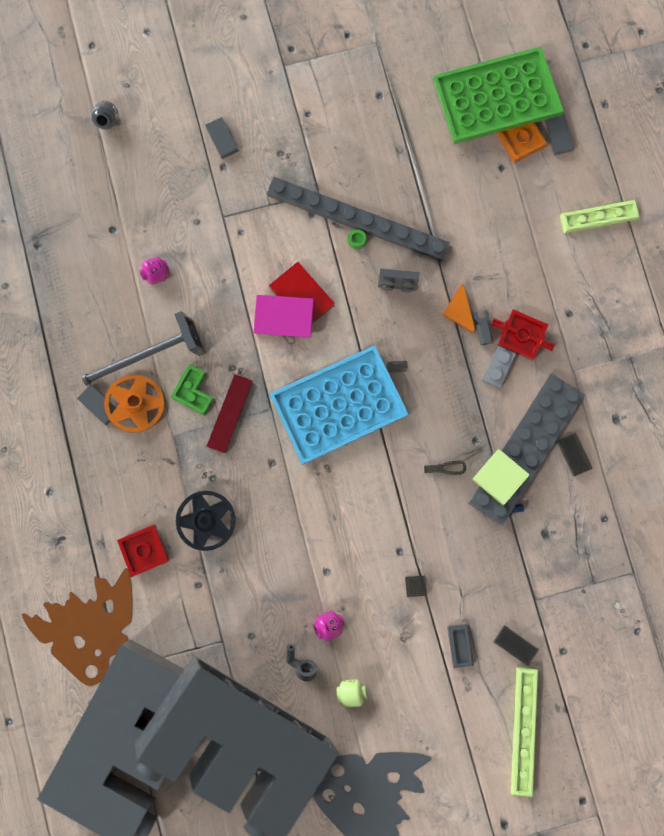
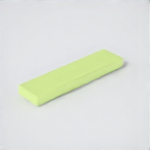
[560,200,640,234]

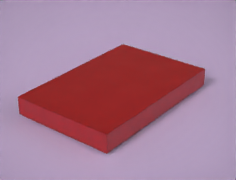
[269,262,335,324]

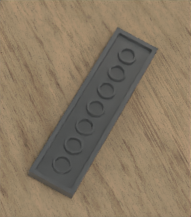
[468,374,585,525]

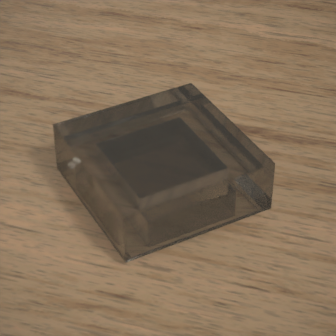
[387,361,408,373]
[405,575,427,597]

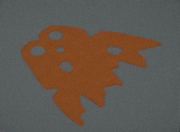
[22,568,132,686]

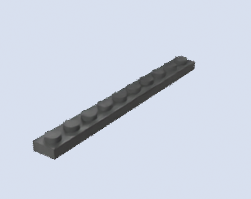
[267,177,450,262]

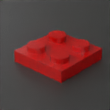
[117,524,170,577]

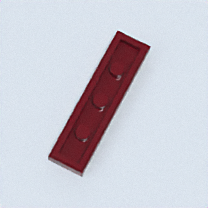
[206,374,253,453]

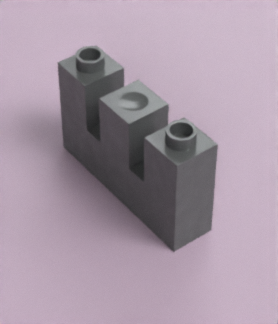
[37,640,184,836]
[135,656,339,836]

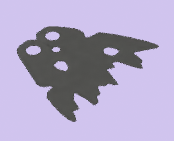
[314,752,431,836]

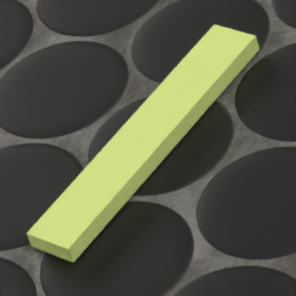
[511,667,538,797]

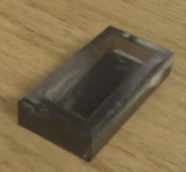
[557,433,593,477]
[493,625,539,666]

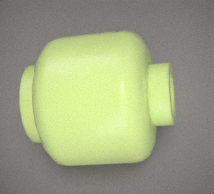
[337,679,367,708]

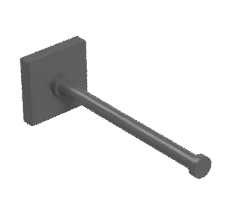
[82,311,206,386]

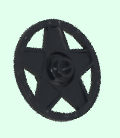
[176,491,236,551]

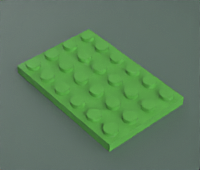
[433,47,564,144]

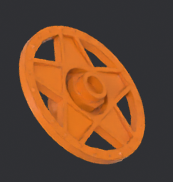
[104,375,164,433]

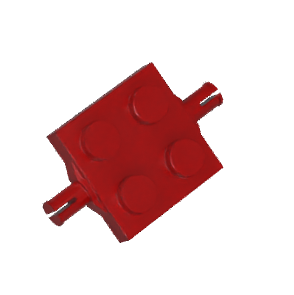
[491,309,555,361]

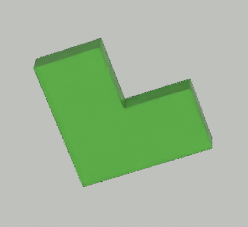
[170,364,214,416]

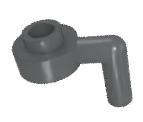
[286,644,317,681]

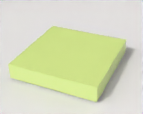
[472,449,529,505]

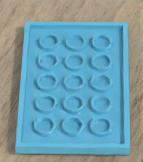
[269,345,409,465]

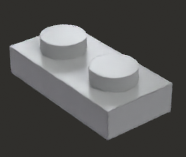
[482,345,516,389]

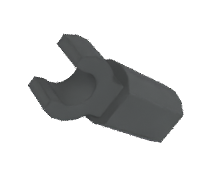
[473,310,493,346]

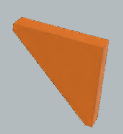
[443,284,475,333]

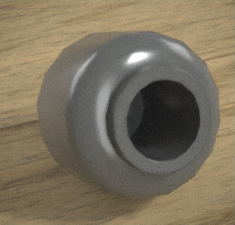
[91,101,118,130]

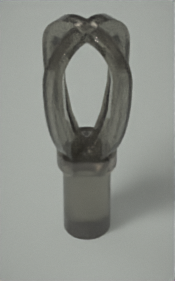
[424,460,466,475]

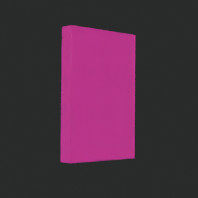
[253,295,315,338]

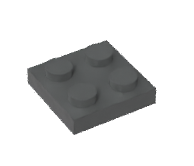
[378,268,420,293]

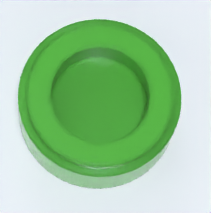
[348,229,367,250]

